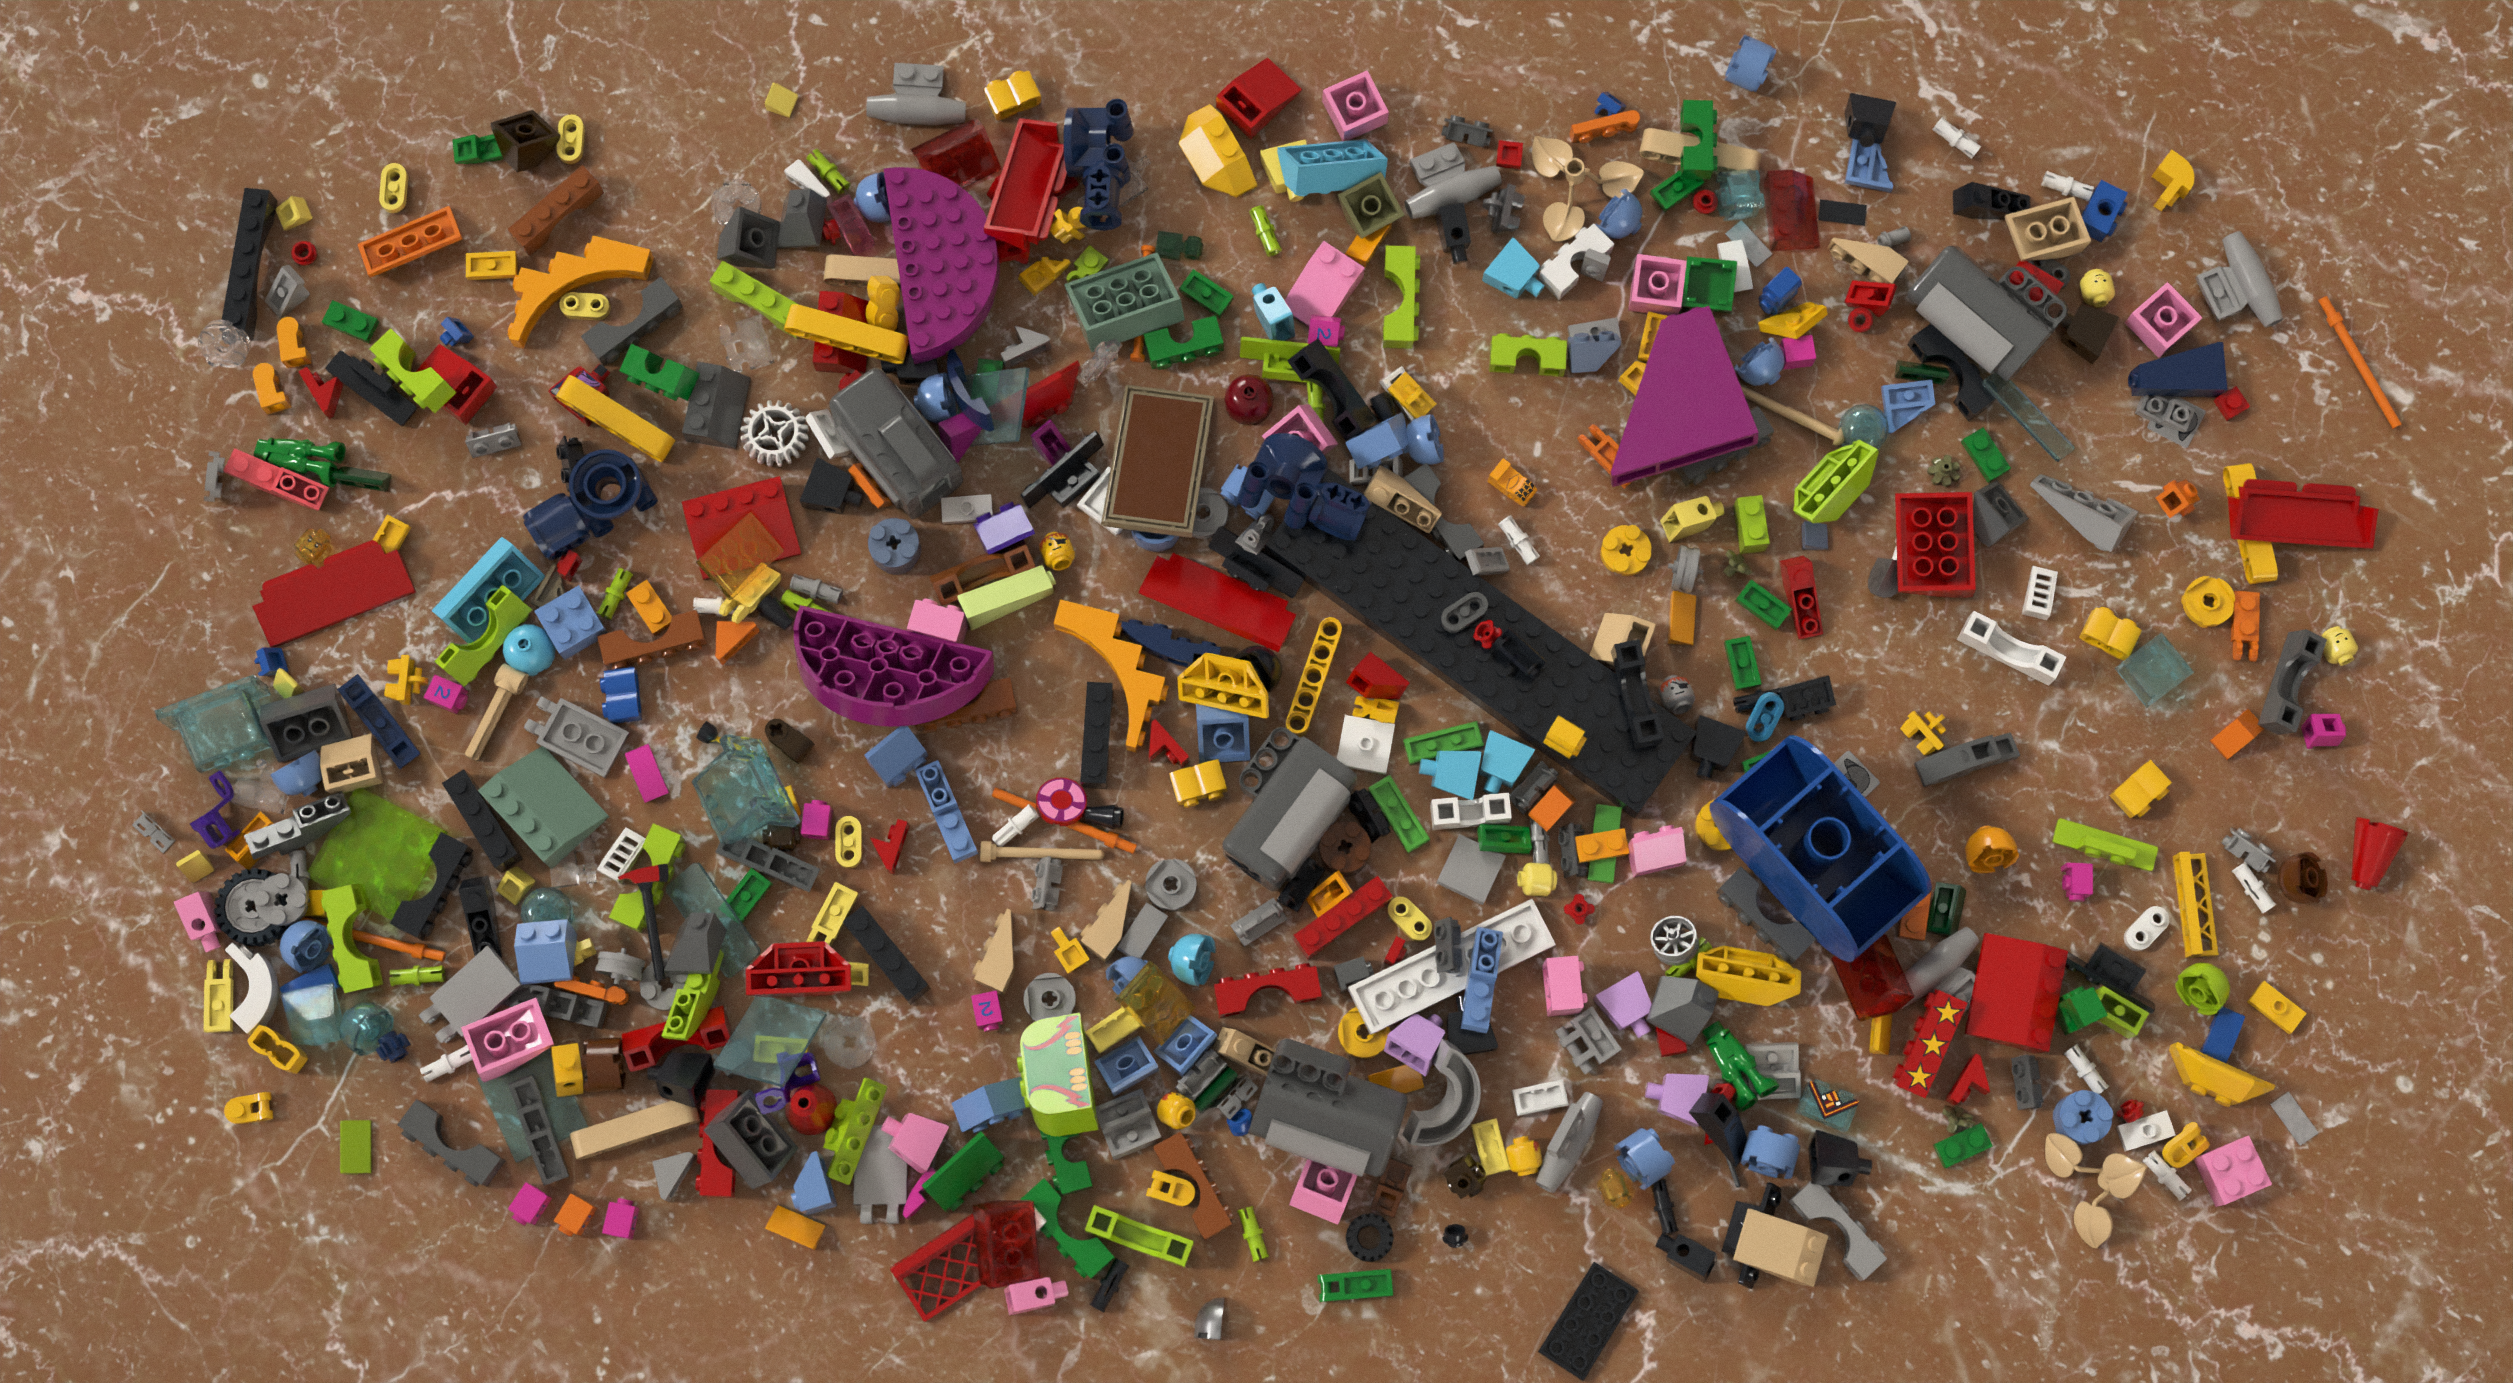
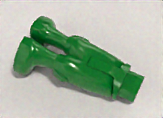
[254,438,346,487]
[1702,1021,1780,1112]

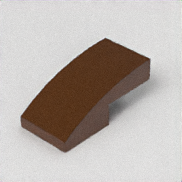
[1370,1157,1413,1218]

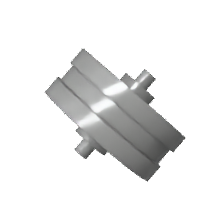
[1668,545,1704,593]
[1650,916,1699,966]
[595,948,645,985]

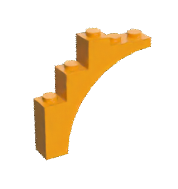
[508,236,654,349]
[1054,599,1169,752]

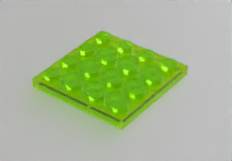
[308,788,448,920]

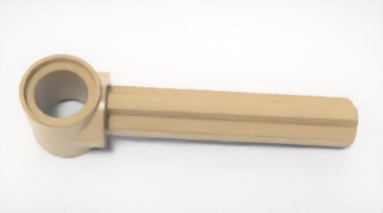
[465,663,529,761]

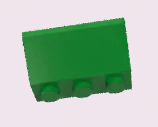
[921,1131,1005,1213]

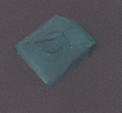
[281,982,346,1046]

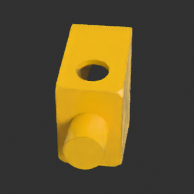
[550,1043,583,1098]

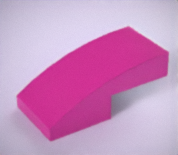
[625,743,669,803]
[902,1167,936,1220]

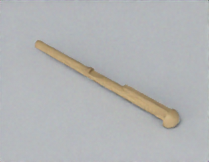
[1740,384,1846,446]

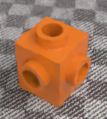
[2156,479,2201,518]

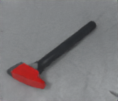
[618,863,669,981]

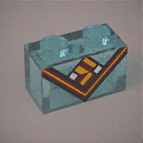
[1795,1079,1859,1133]

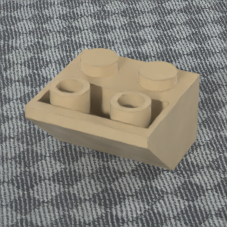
[1590,613,1656,670]
[320,733,383,795]

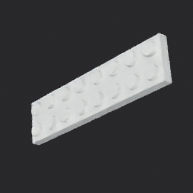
[1347,899,1556,1035]

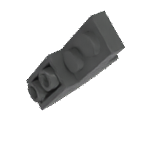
[1914,732,2020,787]
[244,791,351,860]

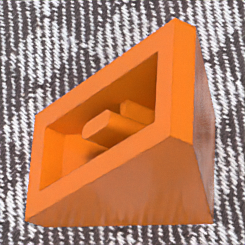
[715,621,760,666]
[2210,709,2264,760]
[1528,783,1577,832]

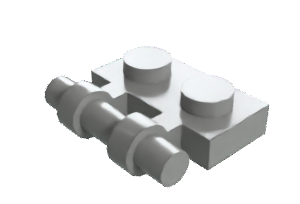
[1555,1007,1622,1074]

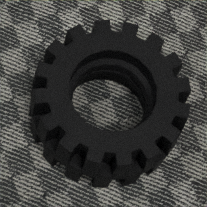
[1346,1213,1394,1262]

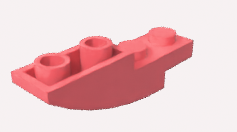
[223,448,329,511]

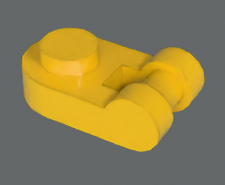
[224,1092,273,1124]
[2162,1122,2210,1168]
[1146,1170,1195,1207]

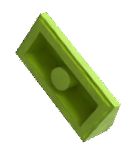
[340,1120,372,1175]

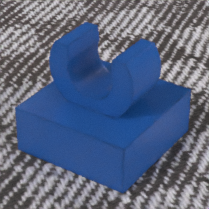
[1595,92,1627,116]
[439,317,475,347]
[254,647,289,676]

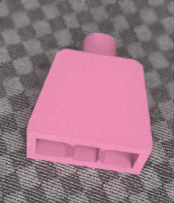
[174,892,222,953]
[881,1113,949,1174]
[1004,1277,1068,1316]

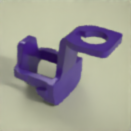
[190,771,241,849]
[755,1052,821,1114]

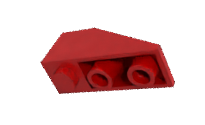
[1779,555,1823,640]

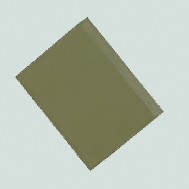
[1338,172,1405,239]

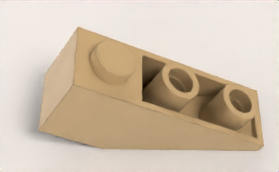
[1827,238,1909,284]
[1364,465,1442,533]
[1080,879,1132,963]
[972,908,1015,995]
[1213,1027,1275,1077]

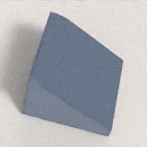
[1801,521,1828,550]

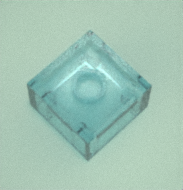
[2115,632,2194,708]

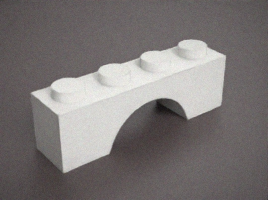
[1957,611,2066,686]

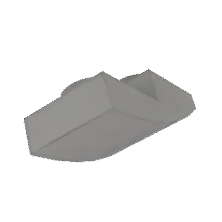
[2135,396,2195,432]
[1117,902,1168,959]

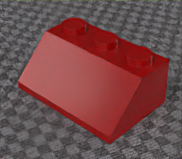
[813,291,869,374]

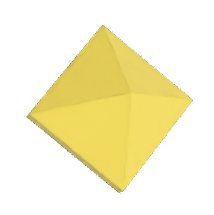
[848,962,869,986]

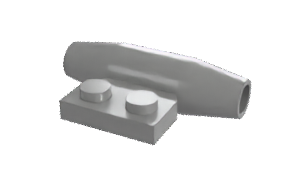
[866,63,966,126]
[1405,142,1502,219]
[2195,231,2284,328]
[1889,927,1980,1012]
[1535,1092,1603,1193]

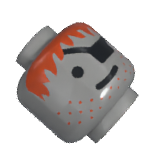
[1658,675,1695,715]

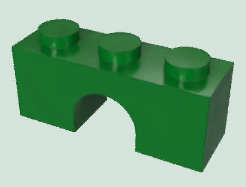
[1680,100,1718,179]
[1144,315,1224,370]
[619,344,700,401]
[2056,986,2108,1036]
[1039,1129,1093,1196]

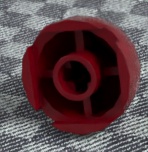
[1224,374,1274,425]

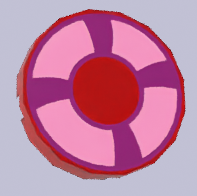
[1036,777,1087,826]

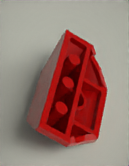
[990,360,1081,428]
[746,941,851,998]

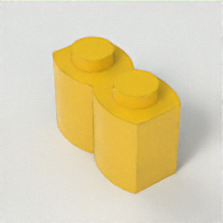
[984,70,1041,121]
[866,276,900,331]
[2079,607,2142,661]
[1543,715,1587,759]
[1169,759,1227,808]
[2109,760,2172,818]
[247,1025,308,1074]

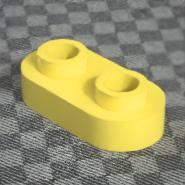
[557,114,585,164]
[379,163,408,213]
[559,292,611,320]
[835,816,862,868]
[1387,897,1432,942]

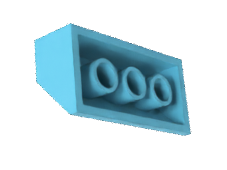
[1277,139,1388,196]
[432,537,545,644]

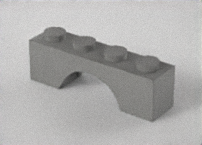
[1787,1180,1887,1281]

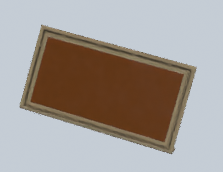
[1101,385,1214,538]

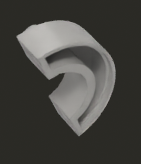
[1403,1039,1481,1146]

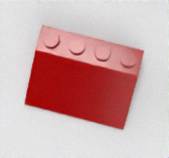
[681,476,801,580]
[1895,492,1976,598]
[1964,933,2068,1054]

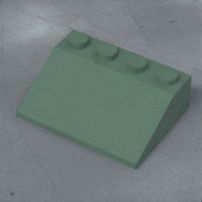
[1064,252,1185,352]
[478,746,610,869]

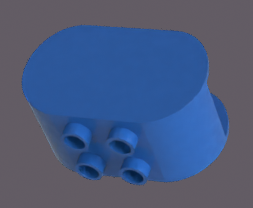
[1709,735,1932,962]

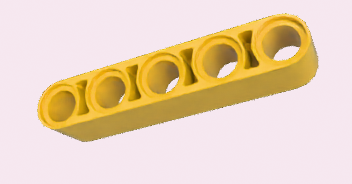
[784,304,909,364]
[556,375,676,462]
[2223,463,2278,585]
[1286,617,1342,737]

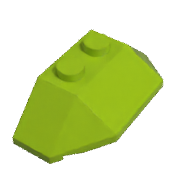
[1794,440,1879,523]

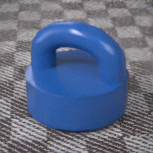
[1226,1108,1253,1136]

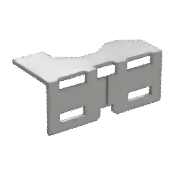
[132,810,176,853]
[1210,1075,1258,1120]

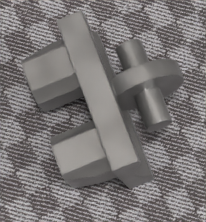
[1482,184,1525,233]

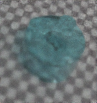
[1715,169,1765,221]

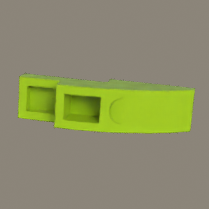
[662,949,724,1041]

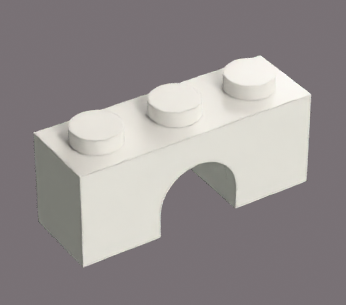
[1538,223,1614,300]
[1430,793,1512,830]

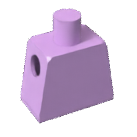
[1593,971,1651,1038]
[1384,1014,1445,1076]
[1645,1074,1709,1127]

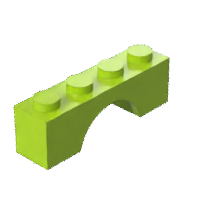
[1383,245,1420,349]
[709,261,799,339]
[369,328,457,413]
[434,585,532,687]
[609,823,686,933]
[321,883,383,993]
[1085,1205,1194,1268]

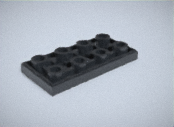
[1538,1262,1639,1381]

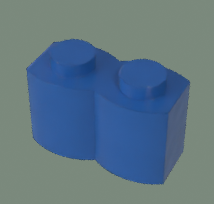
[1759,267,1802,315]
[600,667,642,724]

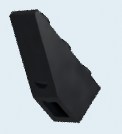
[1953,182,2030,219]
[459,875,502,958]
[1689,1093,1747,1167]

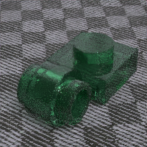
[1155,231,1204,261]

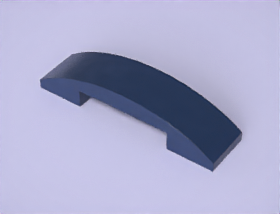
[947,349,995,432]
[337,674,421,770]

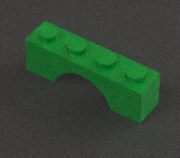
[1020,1178,1115,1280]

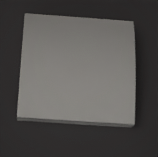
[1436,834,1506,905]
[1745,1042,1801,1100]
[1096,1088,1163,1160]

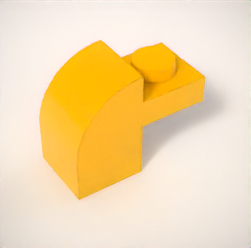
[2151,150,2194,212]

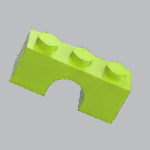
[1489,333,1567,377]

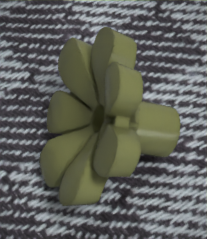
[1927,455,1960,487]
[1723,549,1753,577]
[1942,1105,1975,1134]

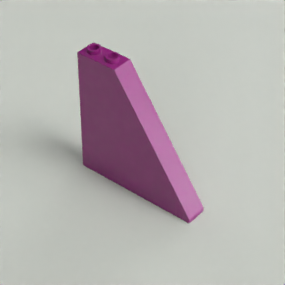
[1611,306,1758,487]

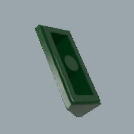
[1895,360,1949,385]
[333,466,391,492]
[1926,882,1966,937]
[1193,1066,1238,1114]

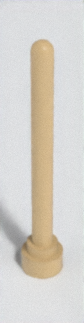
[980,841,1104,862]

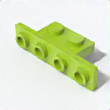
[1240,337,1340,383]
[2052,818,2158,872]
[823,1078,887,1185]

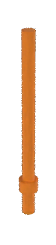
[2318,296,2402,429]
[992,787,1137,854]
[300,917,446,962]

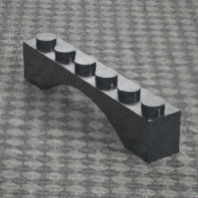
[220,188,277,341]

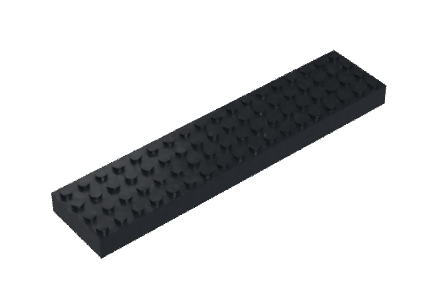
[1265,469,1697,818]

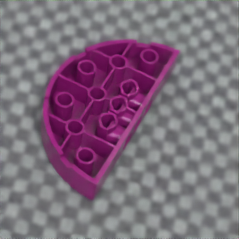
[883,167,1000,364]
[794,605,994,727]

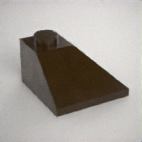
[491,110,560,173]

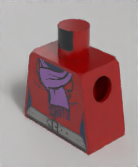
[548,363,611,427]

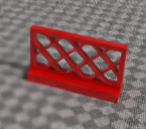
[890,1209,1014,1322]

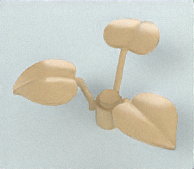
[1532,136,1644,242]
[2045,1133,2147,1248]

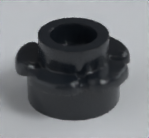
[1442,1224,1468,1248]

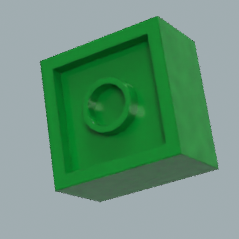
[1682,256,1737,314]

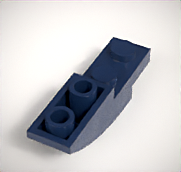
[1121,619,1221,668]

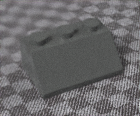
[682,362,751,450]
[260,683,353,763]
[704,1089,798,1189]

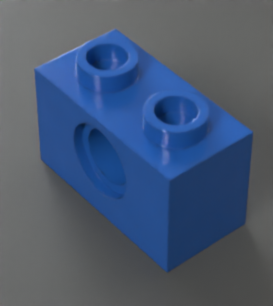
[2081,180,2128,242]

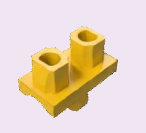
[1050,207,1085,244]
[1387,371,1436,419]
[384,655,429,705]
[1900,711,1946,756]

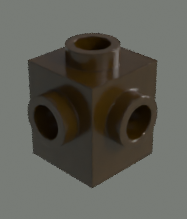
[1443,1152,1486,1199]

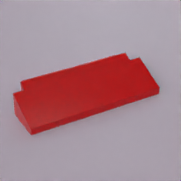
[984,118,1067,250]
[2228,479,2379,549]
[252,540,416,648]
[1139,553,1297,652]

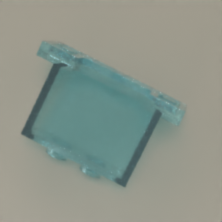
[155,674,271,773]
[692,734,801,844]

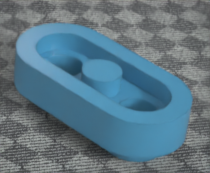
[1746,692,1784,742]

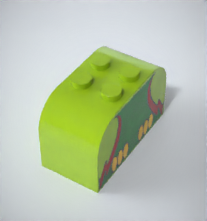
[1017,1013,1099,1136]

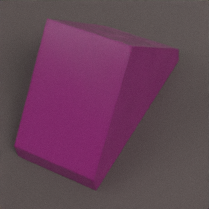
[938,412,982,464]
[1031,420,1072,467]

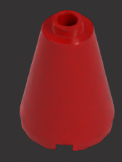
[2351,817,2408,891]
[785,1083,837,1135]

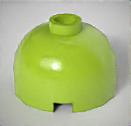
[2175,962,2230,1016]

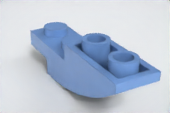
[915,760,978,864]
[1461,927,1503,1034]

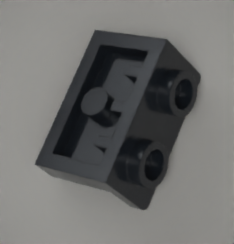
[1778,675,1836,721]

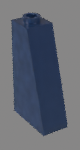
[2128,342,2228,397]

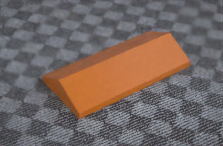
[357,205,463,278]

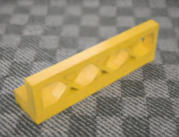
[2173,851,2219,958]

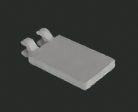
[524,696,630,779]
[419,945,522,1043]
[853,1125,908,1224]

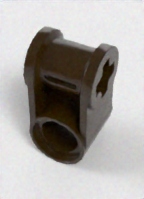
[765,719,814,764]

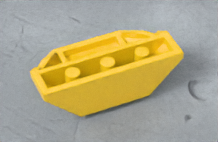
[1179,104,1257,198]
[1177,653,1269,719]
[1696,946,1801,1006]
[2169,1042,2275,1107]

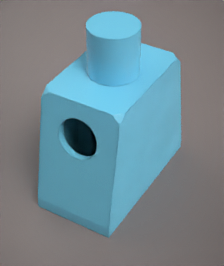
[1482,238,1545,299]
[1252,283,1296,341]
[1479,730,1535,794]
[1419,751,1482,800]

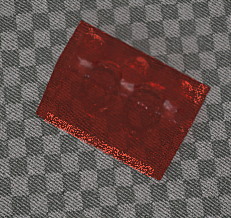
[910,118,1002,188]
[1763,169,1820,251]
[1831,934,1915,1022]
[973,1200,1041,1289]

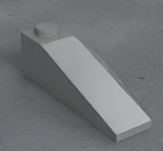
[2030,474,2138,552]

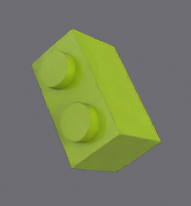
[1733,495,1770,554]
[2095,986,2149,1039]

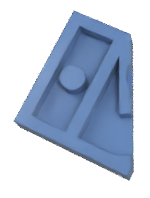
[1844,139,1893,193]
[1881,380,1935,434]

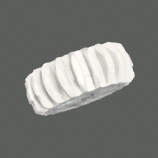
[741,400,809,467]

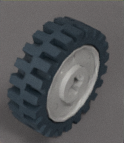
[214,868,290,947]

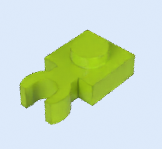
[1066,245,1109,283]

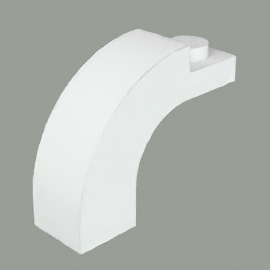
[225,943,279,1035]

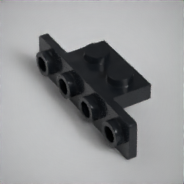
[325,351,417,427]
[1020,431,1104,509]
[1208,526,1305,598]
[2065,942,2155,1014]
[1722,1182,1782,1289]

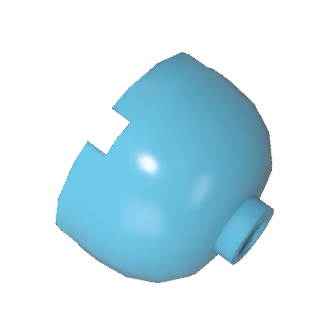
[503,624,556,676]
[1168,934,1216,986]

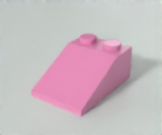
[1284,241,1365,327]
[461,998,554,1083]
[1289,1159,1357,1225]

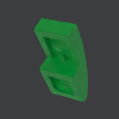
[452,134,503,164]

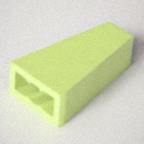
[957,565,1056,631]

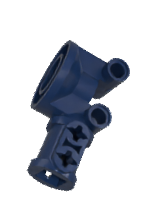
[1064,98,1134,231]
[1237,433,1372,541]
[523,449,658,560]

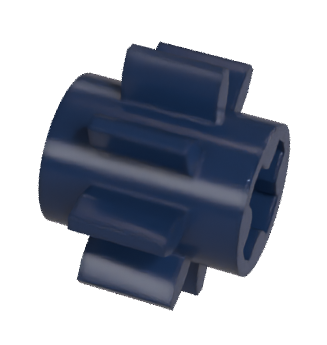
[375,1031,411,1063]

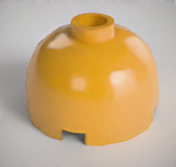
[1965,826,2019,874]

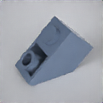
[1567,331,1621,373]

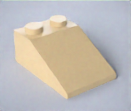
[2005,197,2091,262]
[1733,1209,1828,1287]

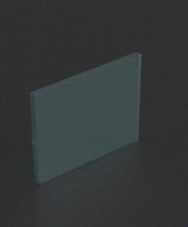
[957,367,1030,447]
[713,996,827,1088]
[477,1048,588,1163]

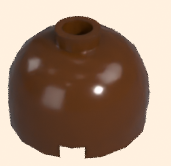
[2277,852,2328,904]

